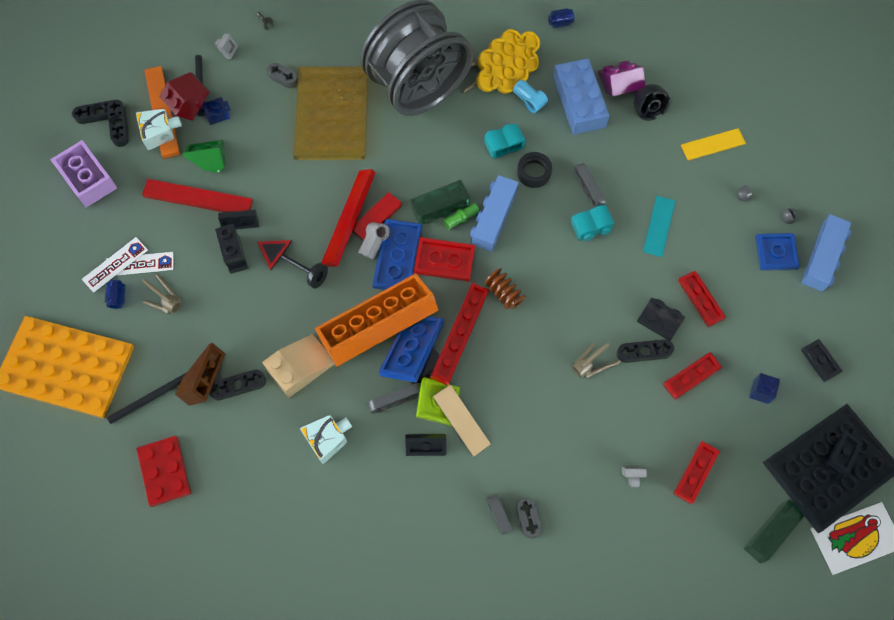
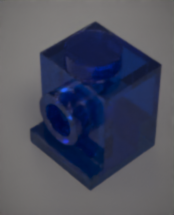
[202,97,231,125]

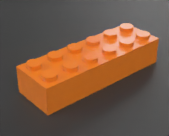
[314,273,438,367]

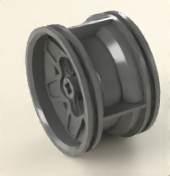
[360,0,474,116]

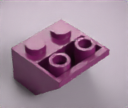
[598,61,645,96]

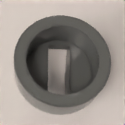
[737,185,753,201]
[781,208,797,224]

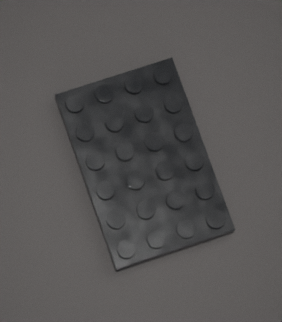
[762,404,894,534]

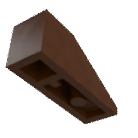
[175,343,225,406]

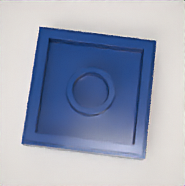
[755,233,800,270]

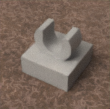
[214,34,238,59]
[622,466,646,487]

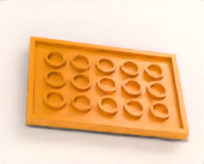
[0,316,134,419]

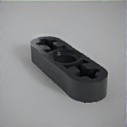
[617,339,674,363]
[209,370,266,401]

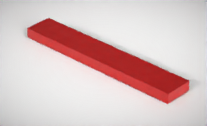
[321,169,376,267]
[142,179,253,212]
[430,282,489,386]

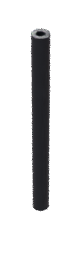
[107,372,187,424]

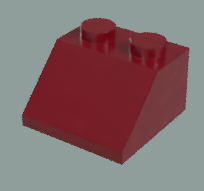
[159,72,210,121]

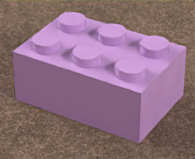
[50,140,117,208]

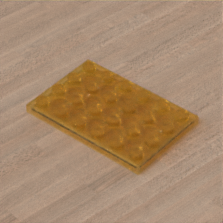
[293,66,368,160]

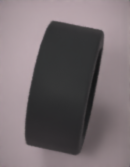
[517,152,552,188]

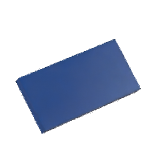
[372,219,422,290]
[379,316,445,382]

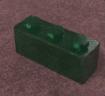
[410,180,470,225]
[744,499,804,564]

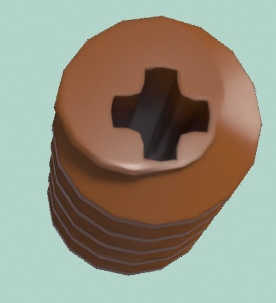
[485,268,527,309]

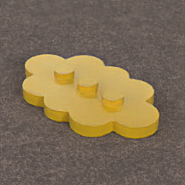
[476,29,540,94]

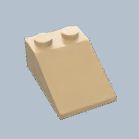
[262,334,334,398]

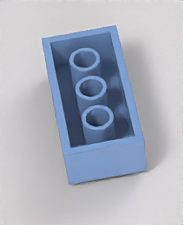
[553,58,609,135]

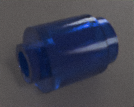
[548,8,575,28]
[105,280,126,309]

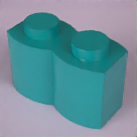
[484,124,526,159]
[570,205,615,241]

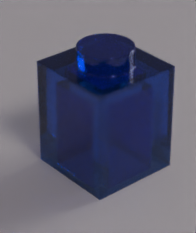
[749,373,780,404]

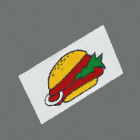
[810,502,894,575]

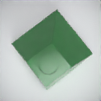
[183,139,226,173]

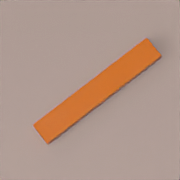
[144,66,181,159]

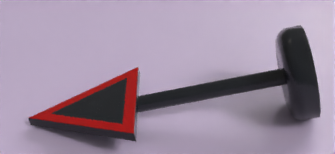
[258,240,328,289]

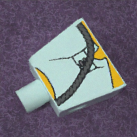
[136,109,182,150]
[300,415,352,464]

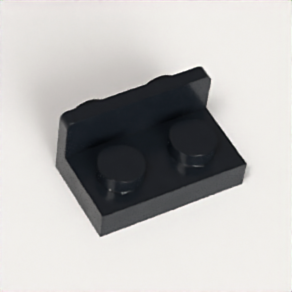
[637,297,685,341]

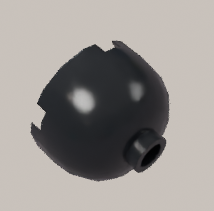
[634,84,671,121]

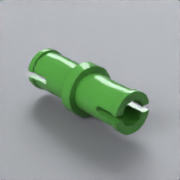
[443,203,480,230]

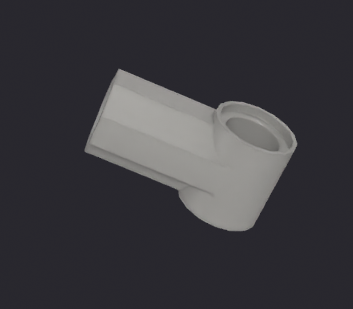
[358,222,390,260]

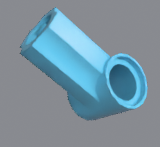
[513,80,548,113]

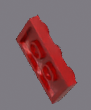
[414,237,475,282]
[136,435,192,507]

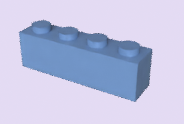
[470,175,519,252]
[801,214,851,292]

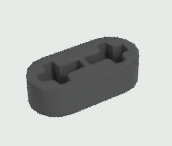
[267,63,298,88]
[486,494,512,535]
[516,498,541,539]

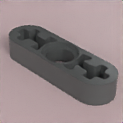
[574,163,606,208]
[367,383,421,414]

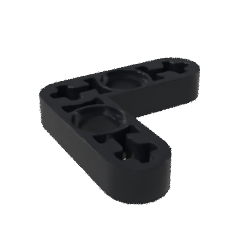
[72,100,129,147]

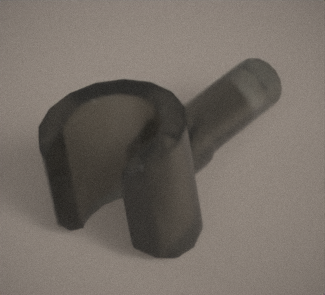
[256,12,274,30]

